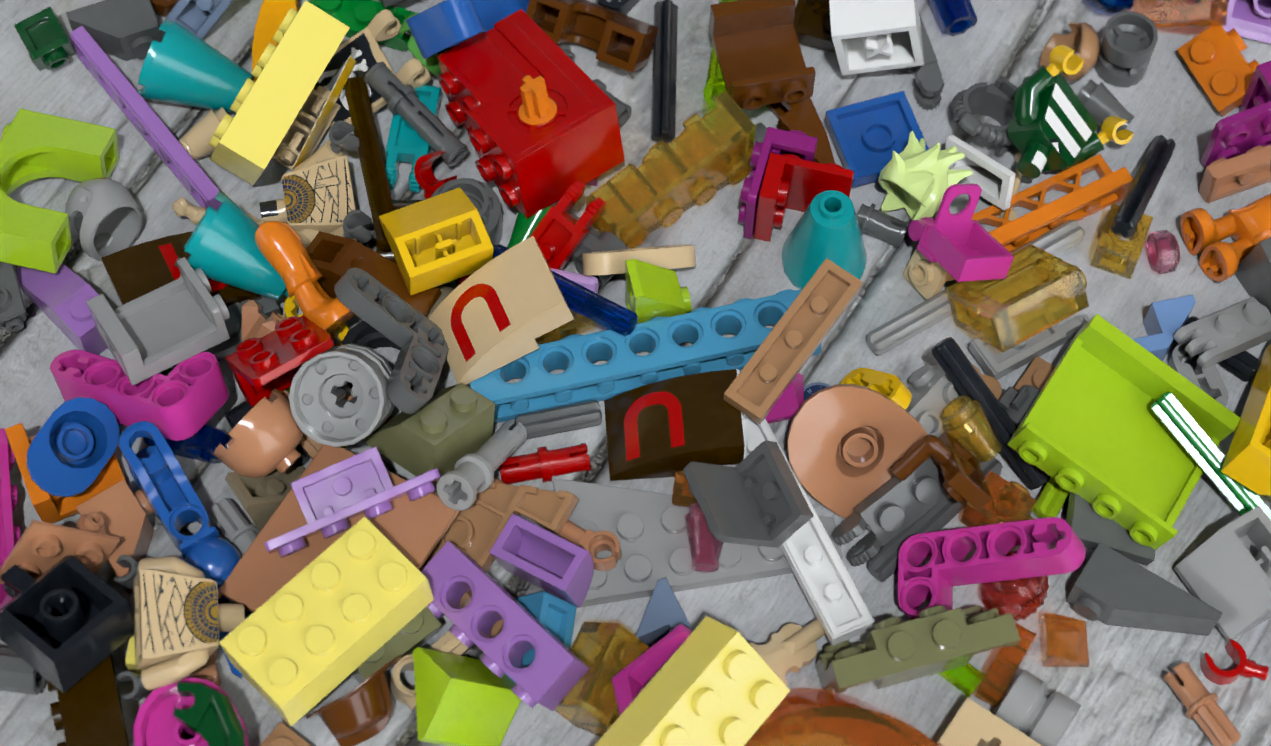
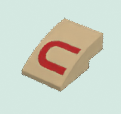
[429,236,574,385]

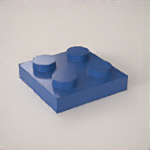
[825,90,929,188]

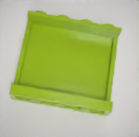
[1007,313,1241,550]

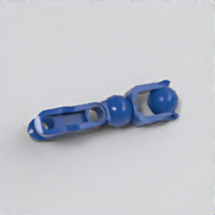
[119,421,252,679]

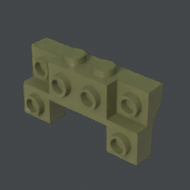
[815,605,1021,694]

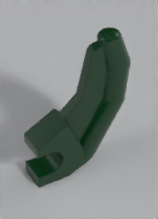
[174,682,245,746]

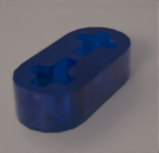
[143,425,230,464]

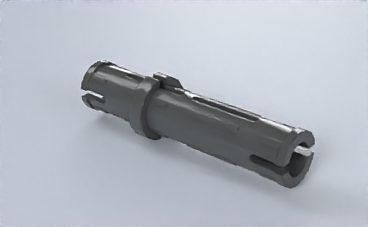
[364,62,468,167]

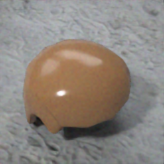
[1039,22,1101,83]

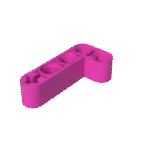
[50,349,229,441]
[898,517,1086,620]

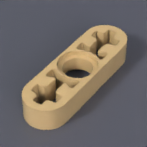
[582,244,696,276]

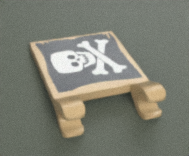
[313,9,431,127]

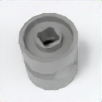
[995,670,1082,746]

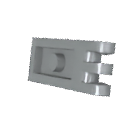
[1173,297,1271,369]

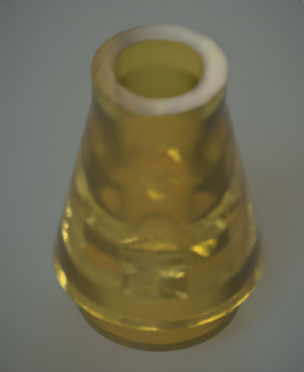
[940,395,1002,462]

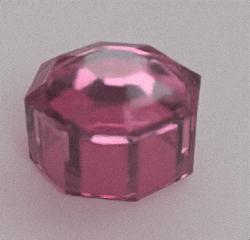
[1146,230,1180,274]

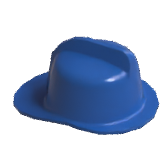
[27,397,119,497]

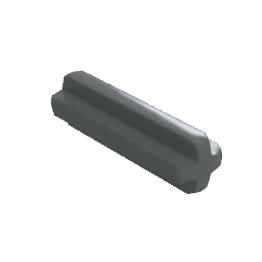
[515,400,602,440]

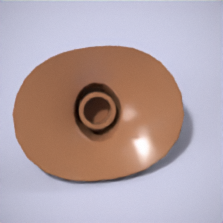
[787,384,937,519]

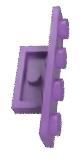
[264,446,441,558]

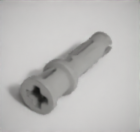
[437,419,527,511]

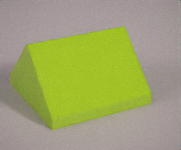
[413,647,521,746]

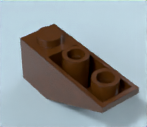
[306,231,441,316]

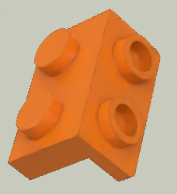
[1177,21,1260,117]

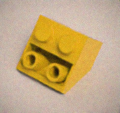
[379,187,494,296]

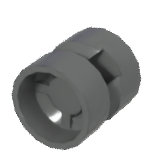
[1094,11,1158,88]

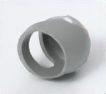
[65,177,142,261]

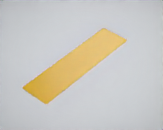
[292,56,356,169]

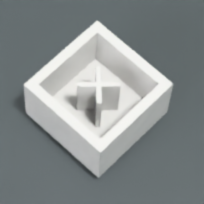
[829,0,924,75]

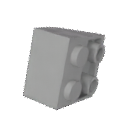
[1174,506,1271,641]

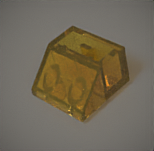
[554,622,650,737]

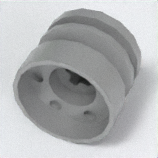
[289,343,395,447]

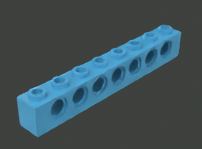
[470,289,821,424]

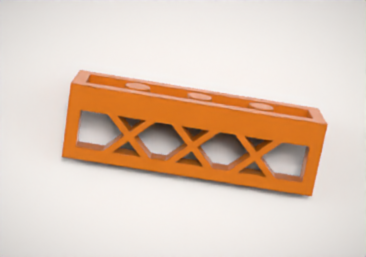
[971,154,1133,253]

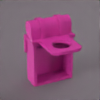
[908,184,1014,282]

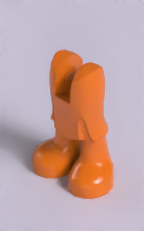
[1180,193,1271,282]
[255,221,356,334]

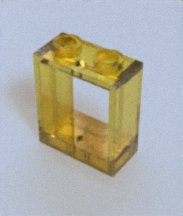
[946,244,1089,352]

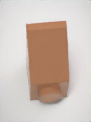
[76,479,154,594]

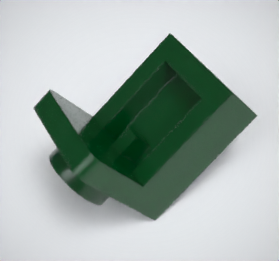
[14,6,76,71]

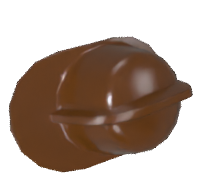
[306,655,403,746]

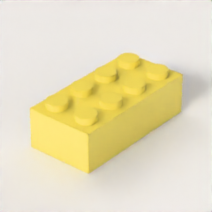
[209,0,350,186]
[219,516,434,727]
[594,616,790,746]

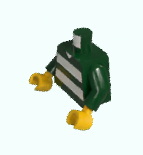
[1007,45,1134,178]

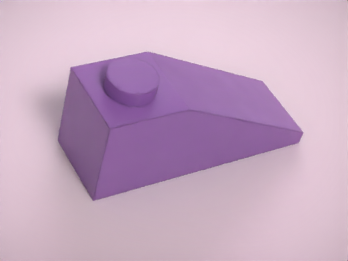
[15,263,108,355]

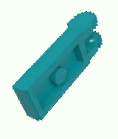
[385,85,442,192]

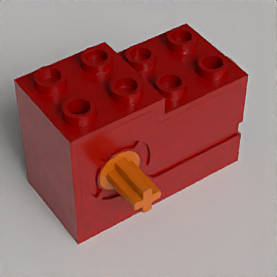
[437,9,625,219]

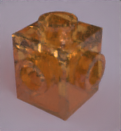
[960,471,1037,527]

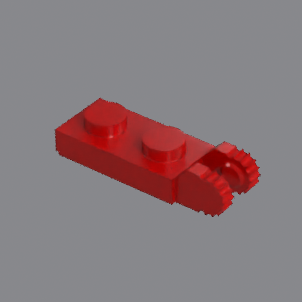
[530,180,607,270]

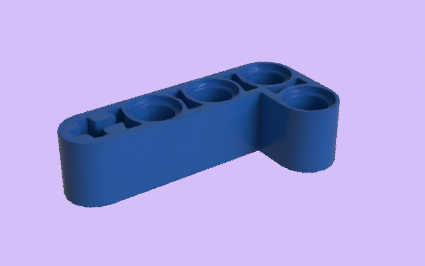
[406,0,530,59]

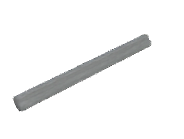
[866,220,1084,355]

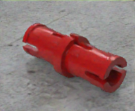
[499,443,591,485]

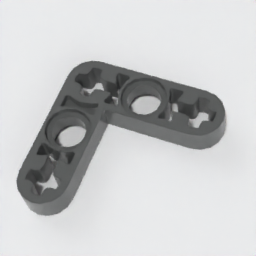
[334,267,449,414]

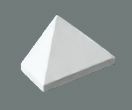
[945,135,1016,211]

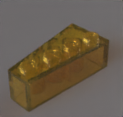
[586,91,756,248]

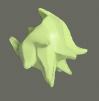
[878,131,973,221]

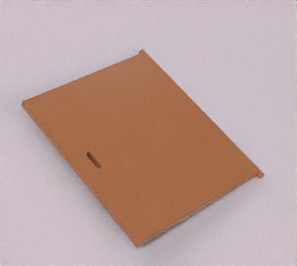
[217,444,460,612]

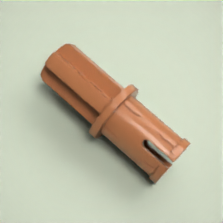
[1163,662,1241,746]

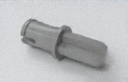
[210,498,260,557]

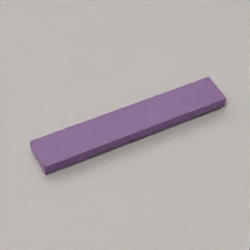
[70,26,221,210]

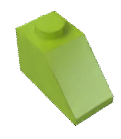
[625,259,692,325]

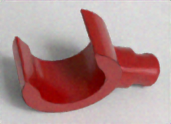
[414,151,457,199]
[1200,639,1269,685]

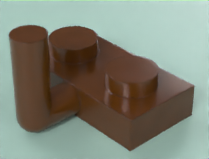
[891,431,992,510]

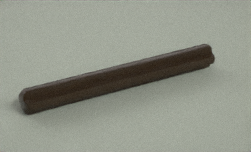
[344,76,394,251]

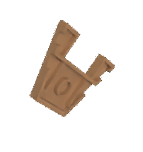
[419,481,579,651]

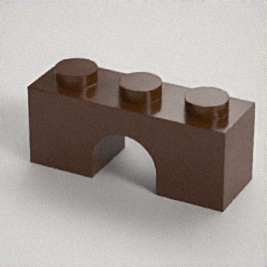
[526,0,659,73]

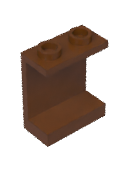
[709,0,816,111]

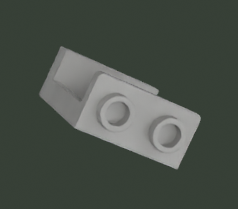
[86,257,230,386]

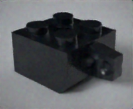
[0,555,134,693]

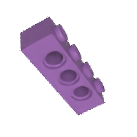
[421,541,590,711]

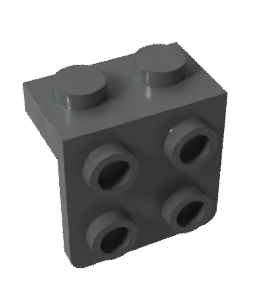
[683,440,814,548]

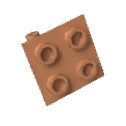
[0,512,120,584]

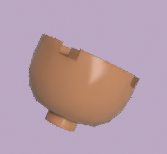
[213,388,303,478]

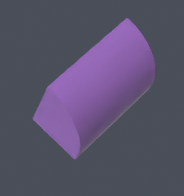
[489,513,594,608]

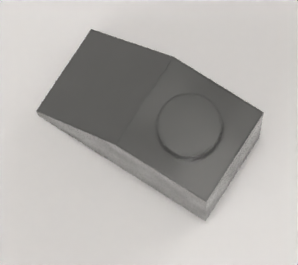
[66,0,163,61]

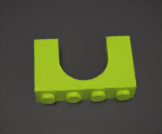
[0,108,120,274]

